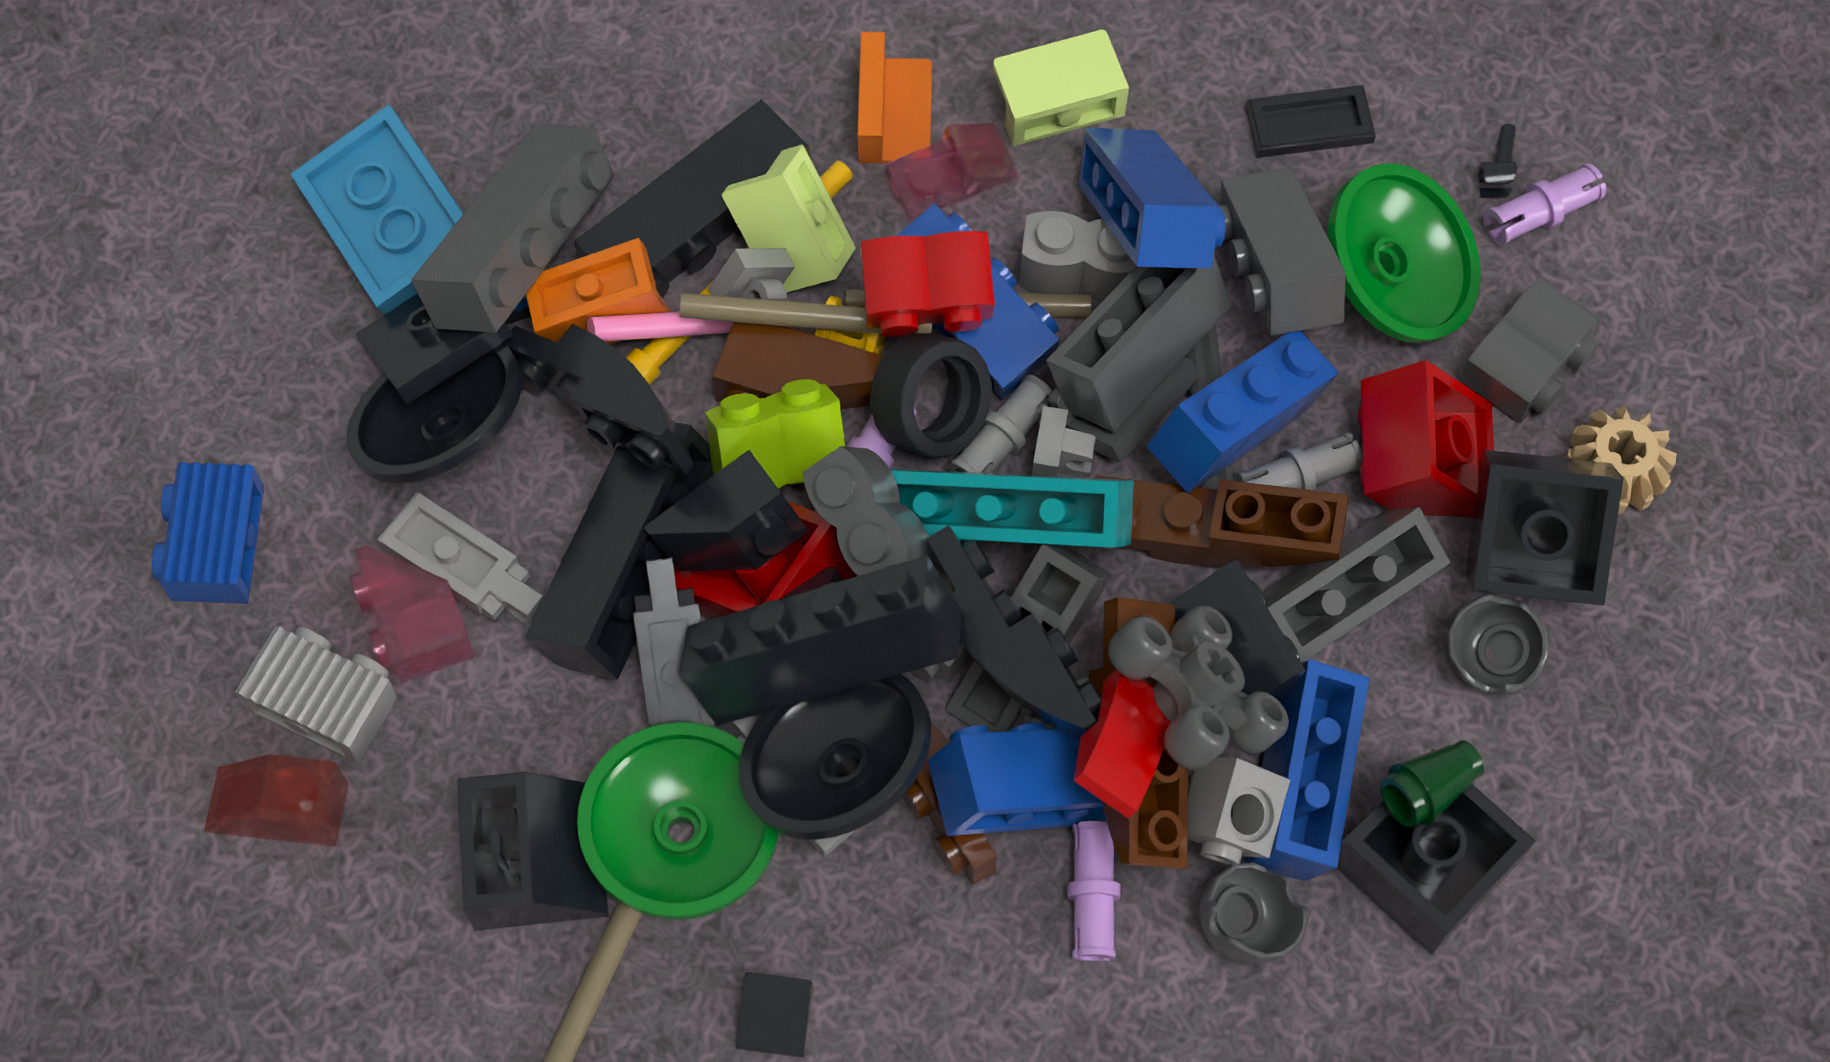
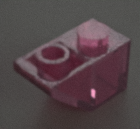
[350,545,475,683]

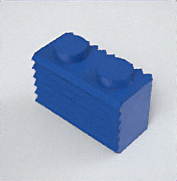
[152,461,264,604]

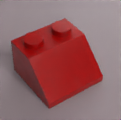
[1358,360,1494,517]

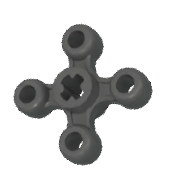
[1108,605,1289,769]

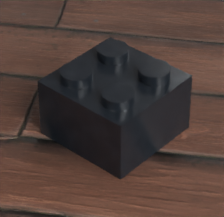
[1466,450,1623,606]
[1337,749,1536,955]

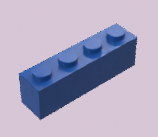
[1078,128,1225,269]

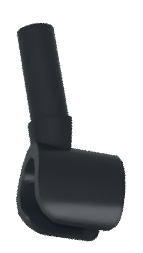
[1478,124,1517,198]

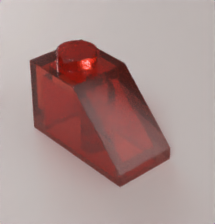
[204,754,349,847]

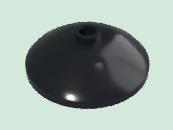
[347,343,523,483]
[739,674,932,840]

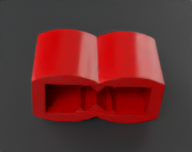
[860,231,995,337]

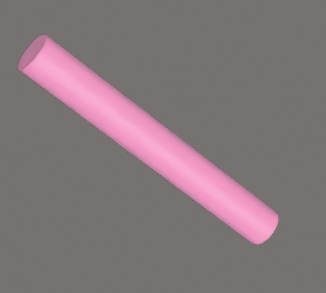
[587,311,733,341]

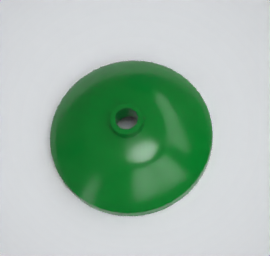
[1328,163,1481,343]
[577,722,779,920]

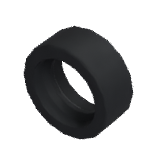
[870,333,992,458]

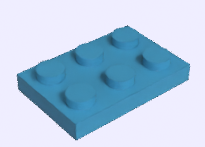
[290,104,464,315]

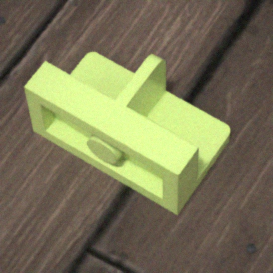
[993,30,1129,146]
[722,144,856,292]

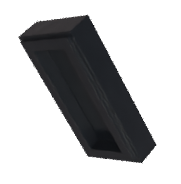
[1246,85,1376,158]

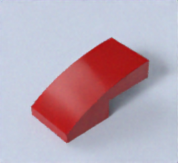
[1074,669,1171,819]

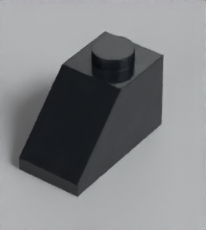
[644,450,809,571]

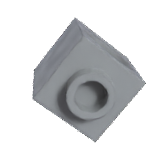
[1188,758,1290,866]

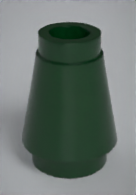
[1380,740,1484,827]

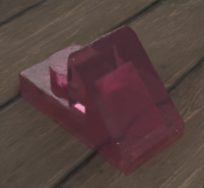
[884,123,1019,222]

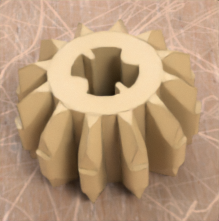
[1564,404,1677,514]

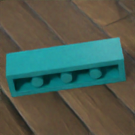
[890,468,1134,548]

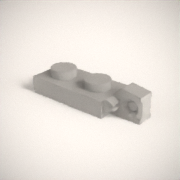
[377,492,544,627]

